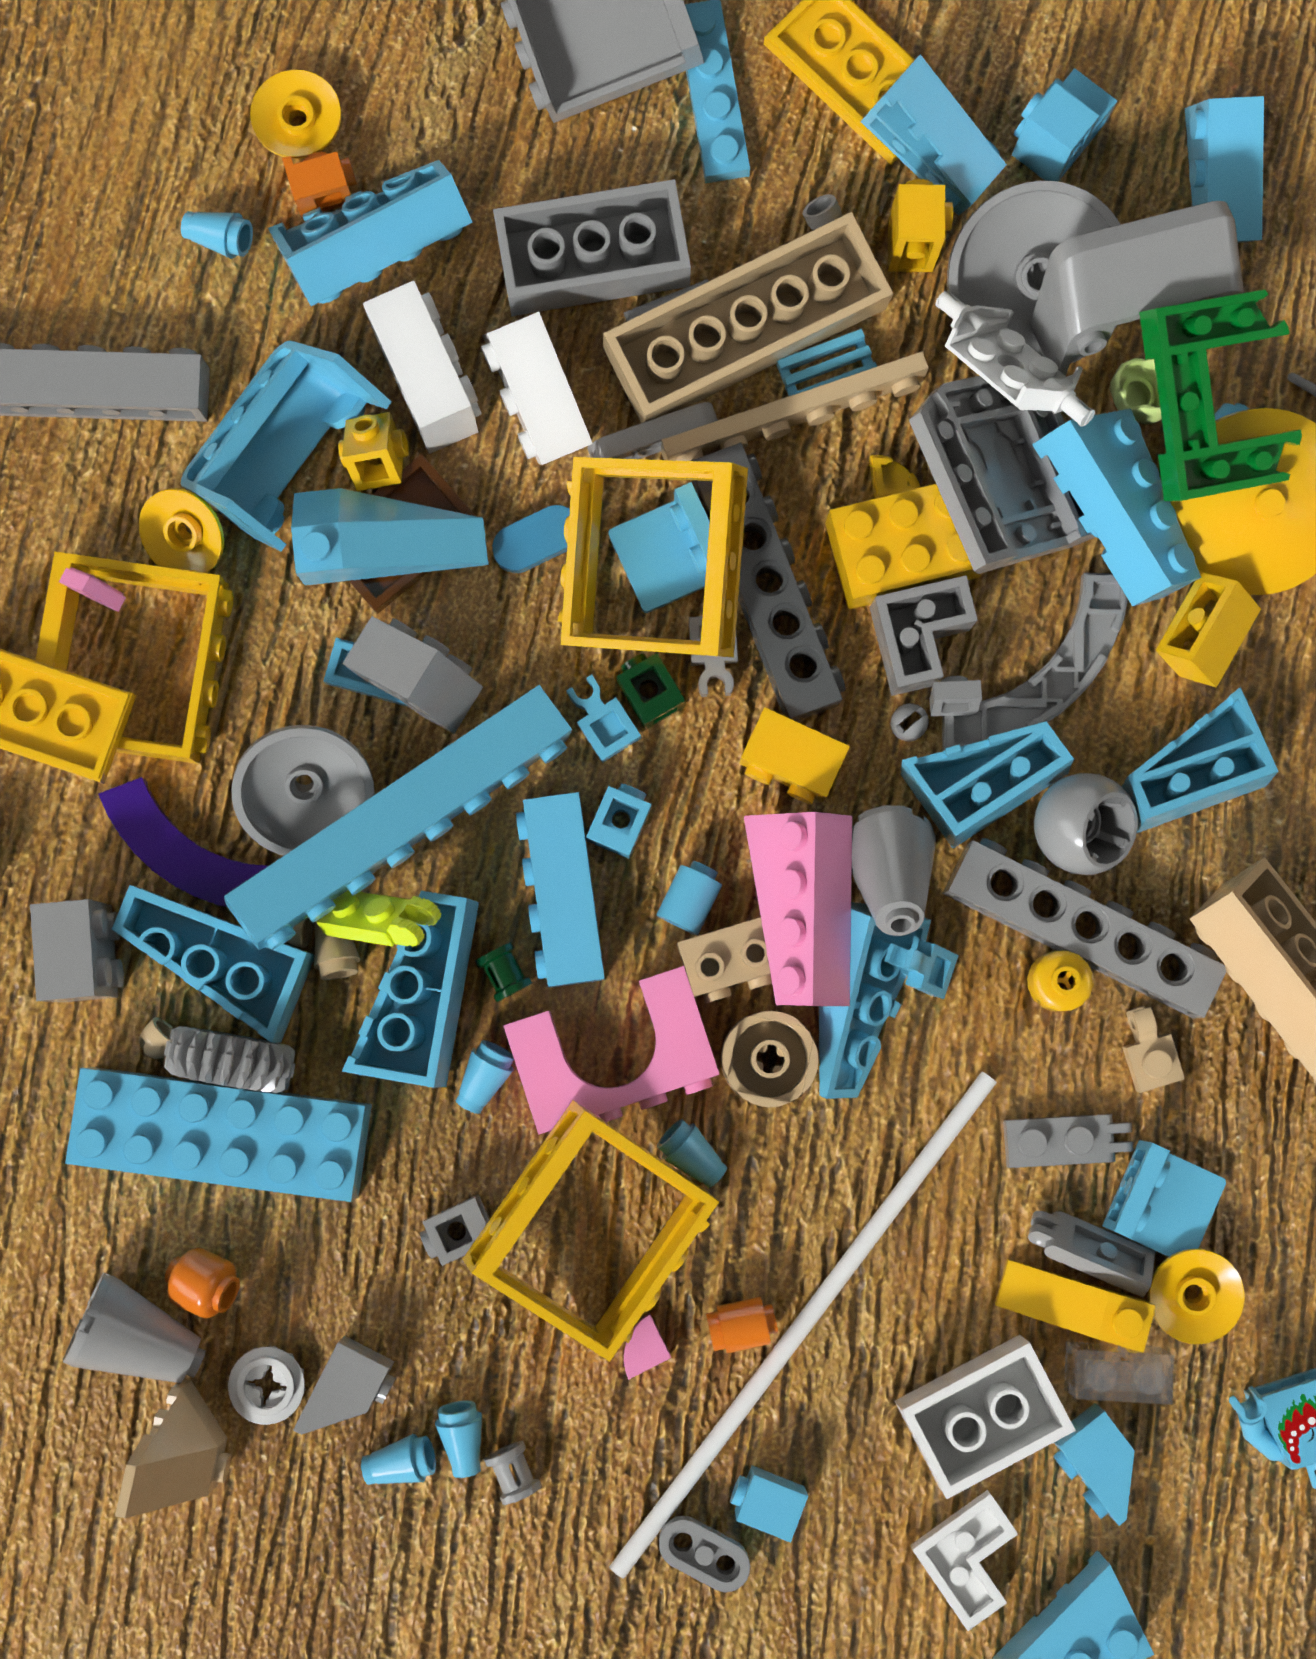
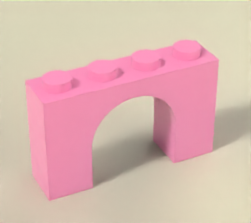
[503,966,720,1135]

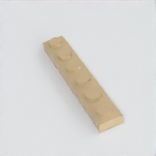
[661,351,929,461]

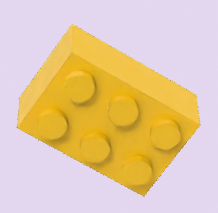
[825,484,983,610]

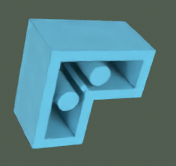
[1012,68,1118,182]

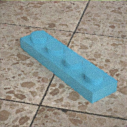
[685,0,750,183]

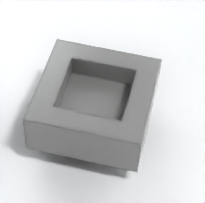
[930,676,982,717]

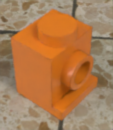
[282,152,357,218]

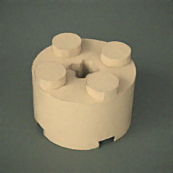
[721,1011,818,1107]

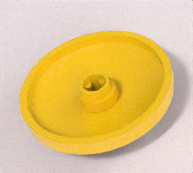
[1170,408,1316,595]

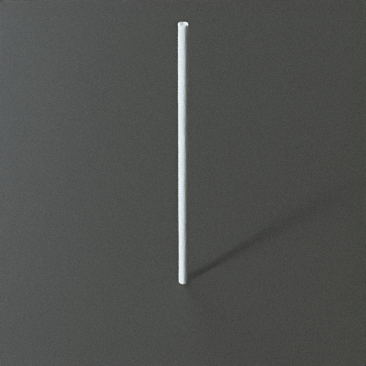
[609,1071,997,1579]

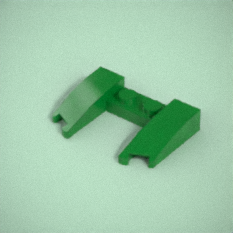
[1139,289,1302,501]

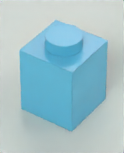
[730,1465,808,1543]

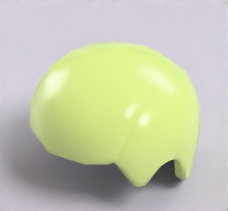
[1110,358,1162,424]

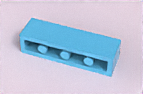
[516,792,605,988]

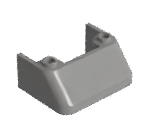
[1030,201,1244,376]

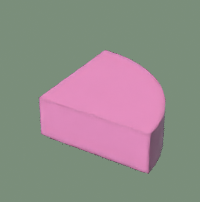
[59,567,126,612]
[624,1313,671,1379]

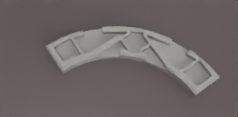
[942,573,1128,751]

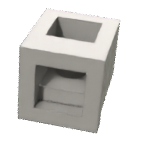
[420,1194,490,1266]

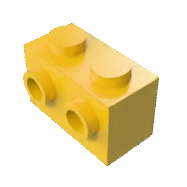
[888,179,953,272]
[1155,572,1261,688]
[739,707,850,805]

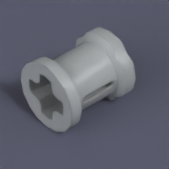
[484,1441,542,1505]

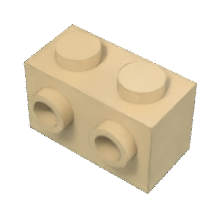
[677,917,772,1004]

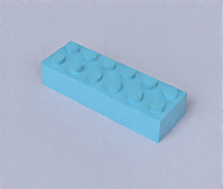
[65,1067,372,1202]

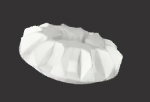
[228,1346,306,1425]

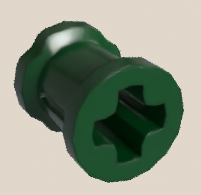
[475,942,533,1002]

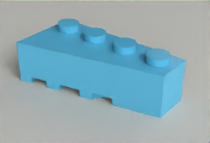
[1032,408,1202,606]
[112,885,314,1043]
[342,891,479,1088]

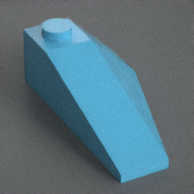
[291,488,489,586]

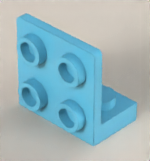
[608,482,710,613]
[1102,1140,1226,1257]

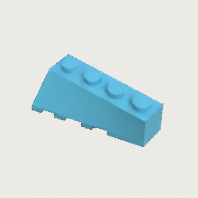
[268,160,472,306]

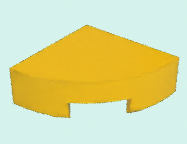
[869,455,920,499]

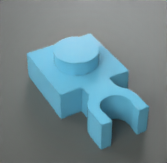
[566,674,641,763]

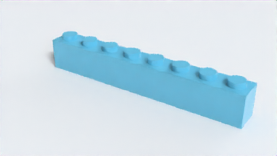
[224,685,572,950]

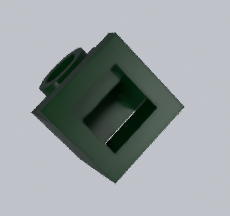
[617,653,685,730]

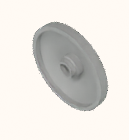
[947,181,1121,364]

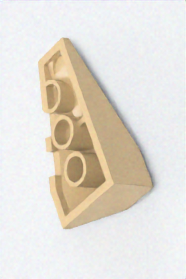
[115,1379,231,1518]

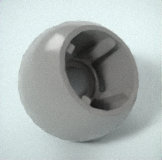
[1034,773,1138,875]

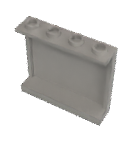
[500,0,704,123]

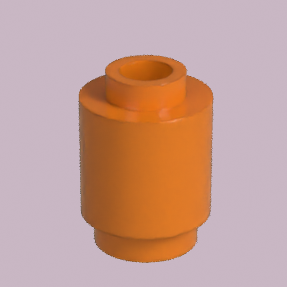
[706,1296,778,1354]

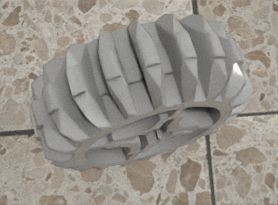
[164,1026,295,1093]

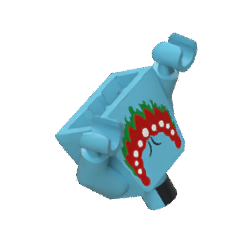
[1229,1368,1316,1489]

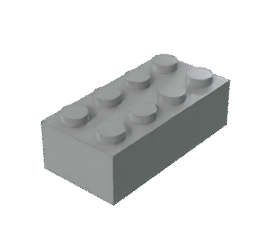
[493,179,691,316]

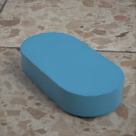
[492,505,570,573]

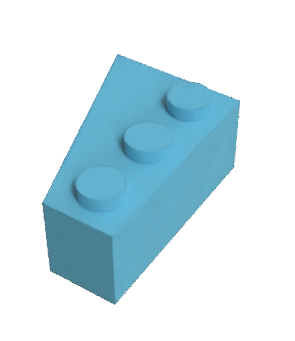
[860,54,1007,216]
[1184,96,1264,243]
[900,721,1074,848]
[992,1550,1154,1659]

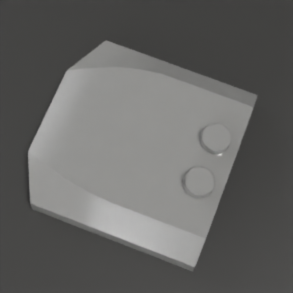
[909,376,1095,574]

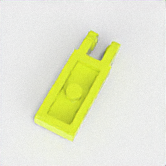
[316,890,442,947]

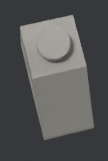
[293,1336,396,1435]

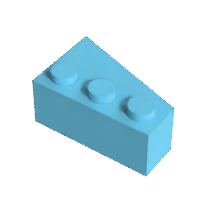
[1122,687,1279,833]

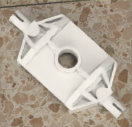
[935,290,1095,427]

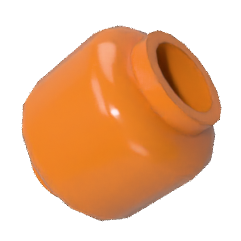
[165,1247,240,1319]

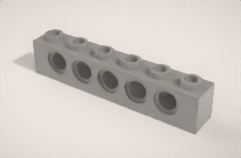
[942,838,1226,1018]

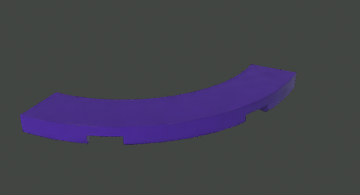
[98,777,270,907]

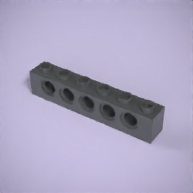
[691,442,846,722]

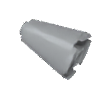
[852,805,936,936]
[63,1272,206,1383]

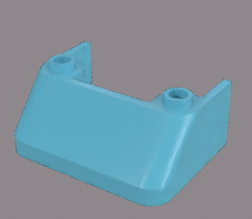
[181,340,392,552]

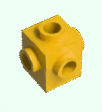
[338,412,409,491]

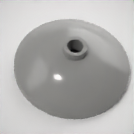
[231,725,374,856]

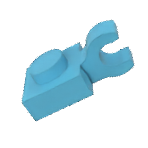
[884,940,959,999]

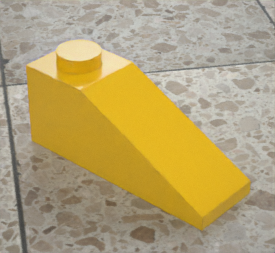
[995,1259,1156,1353]

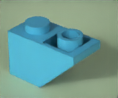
[1053,1403,1135,1526]

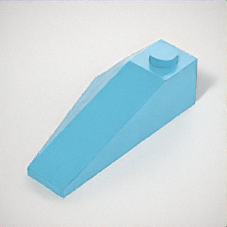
[819,902,931,1099]

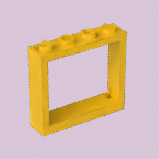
[558,457,748,658]
[35,551,234,764]
[462,1100,719,1362]

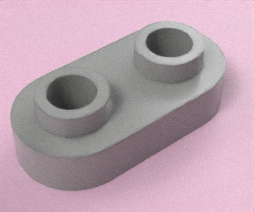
[659,1516,750,1592]

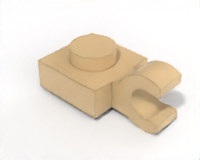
[1122,1006,1185,1093]

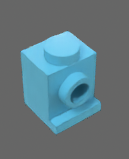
[586,783,652,860]

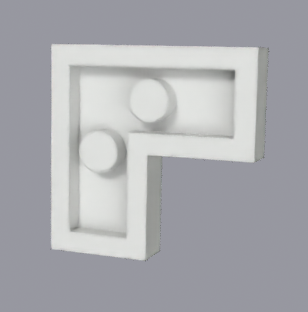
[910,1490,1018,1631]

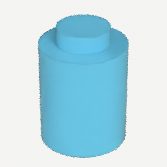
[656,860,722,936]

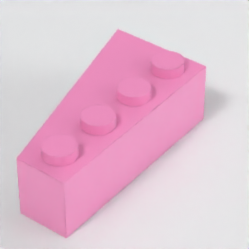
[744,812,852,1006]

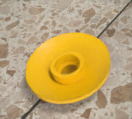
[250,70,341,159]
[139,488,224,573]
[1148,1249,1245,1344]

